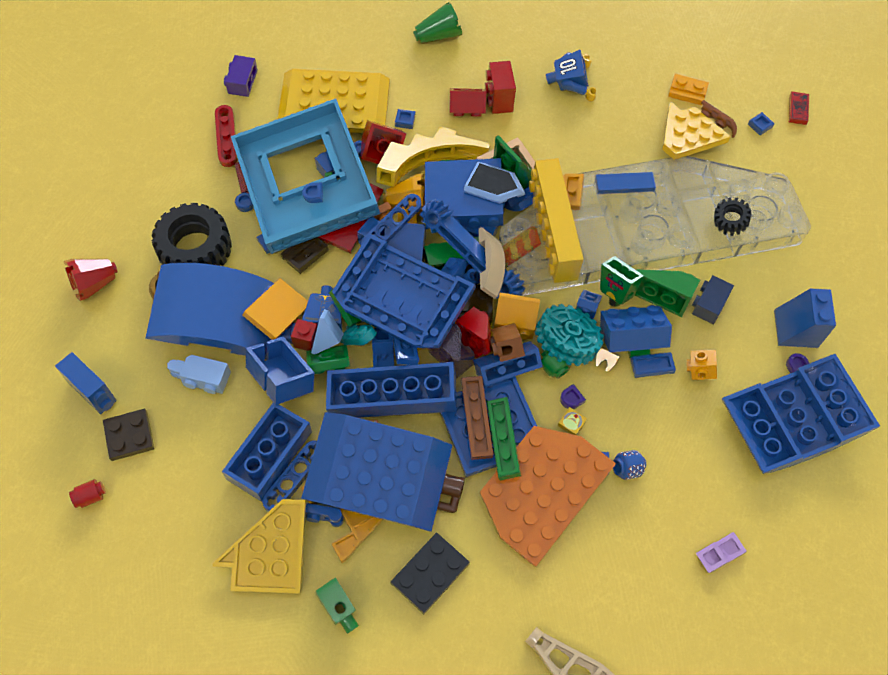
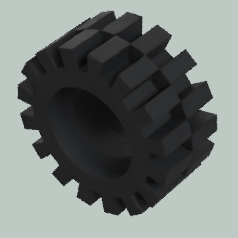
[714,197,751,236]

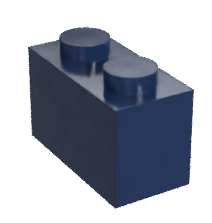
[692,275,734,325]

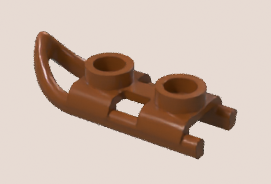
[701,100,737,138]

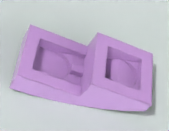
[696,532,747,573]

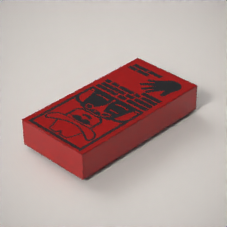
[789,91,809,125]

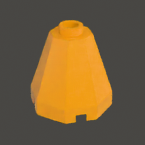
[383,173,425,214]

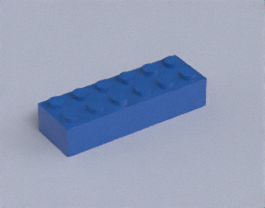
[326,362,457,418]

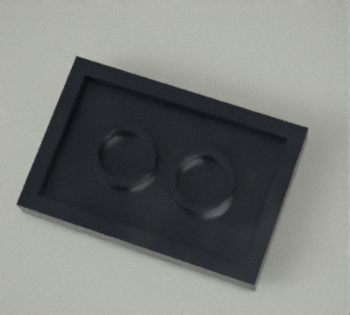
[390,532,470,615]

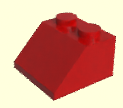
[449,88,486,117]
[360,120,406,164]

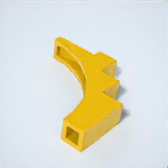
[376,127,490,187]

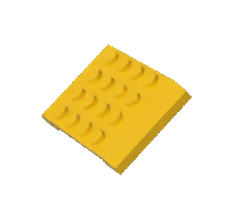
[277,69,390,133]

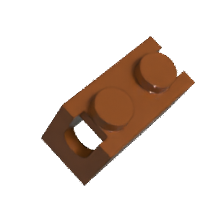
[491,323,525,362]

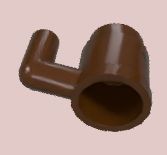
[437,474,465,513]

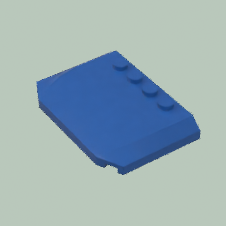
[332,233,476,348]

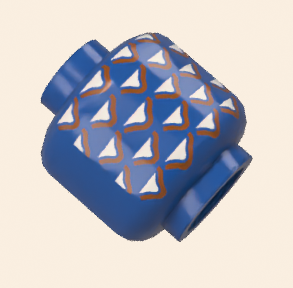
[613,450,646,480]

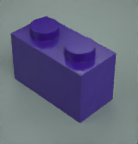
[224,55,258,97]

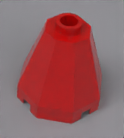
[64,259,118,301]

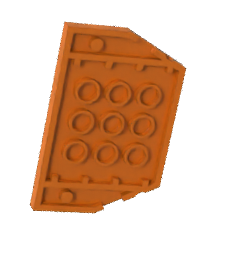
[480,426,616,567]

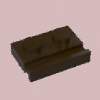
[281,237,329,274]

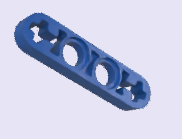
[361,194,421,246]
[262,441,317,512]

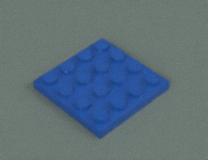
[440,376,537,477]

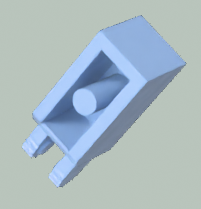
[167,355,231,394]

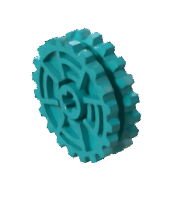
[535,304,604,366]

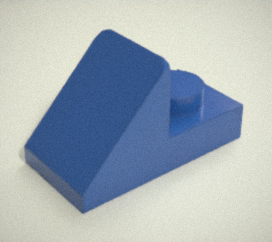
[576,290,602,319]

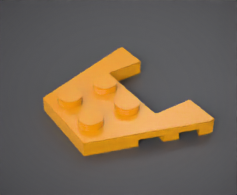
[301,486,383,563]

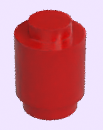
[69,479,106,508]

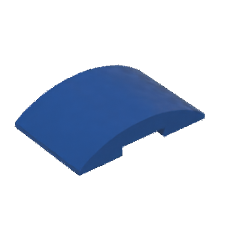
[145,263,274,359]
[722,354,880,474]

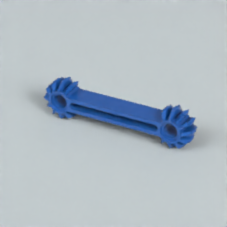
[420,199,526,299]

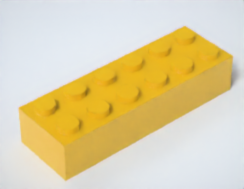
[529,158,584,283]

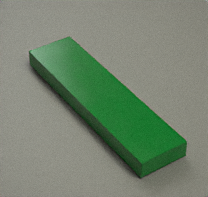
[487,397,521,481]

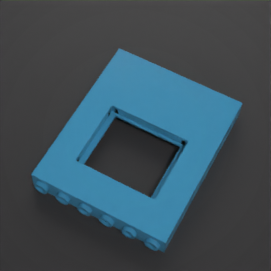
[231,99,381,254]

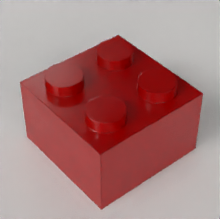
[485,61,516,114]

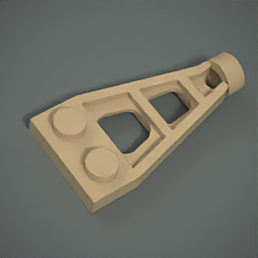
[525,627,614,675]

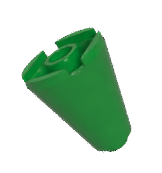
[413,2,463,43]

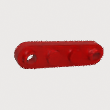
[215,105,238,167]

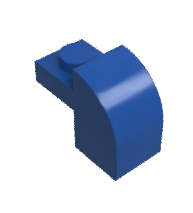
[372,328,394,367]

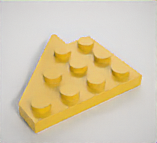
[662,102,730,160]
[212,499,306,593]

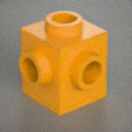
[687,350,717,380]

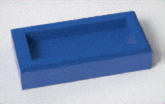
[630,352,676,378]

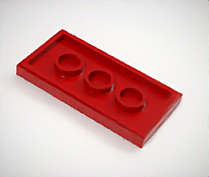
[318,183,384,254]

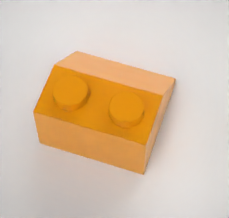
[494,293,540,340]

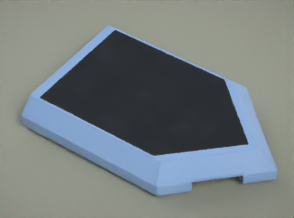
[464,162,525,204]

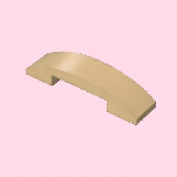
[479,227,505,299]

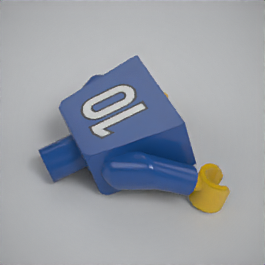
[546,50,596,101]

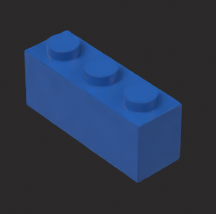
[473,341,543,386]

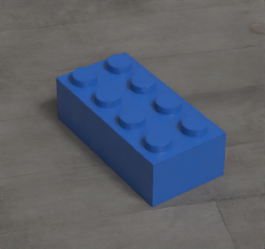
[222,403,312,502]

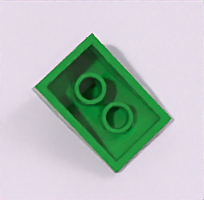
[493,135,532,190]
[635,269,700,317]

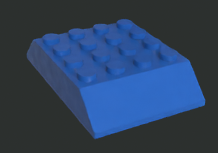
[301,412,453,532]

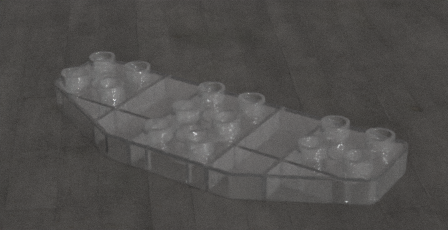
[499,156,811,296]

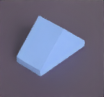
[311,309,343,354]

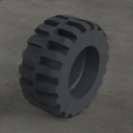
[151,203,232,266]

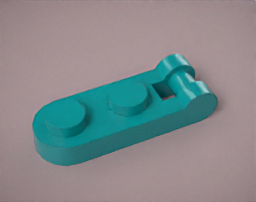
[340,325,377,345]

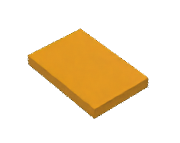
[242,278,308,340]

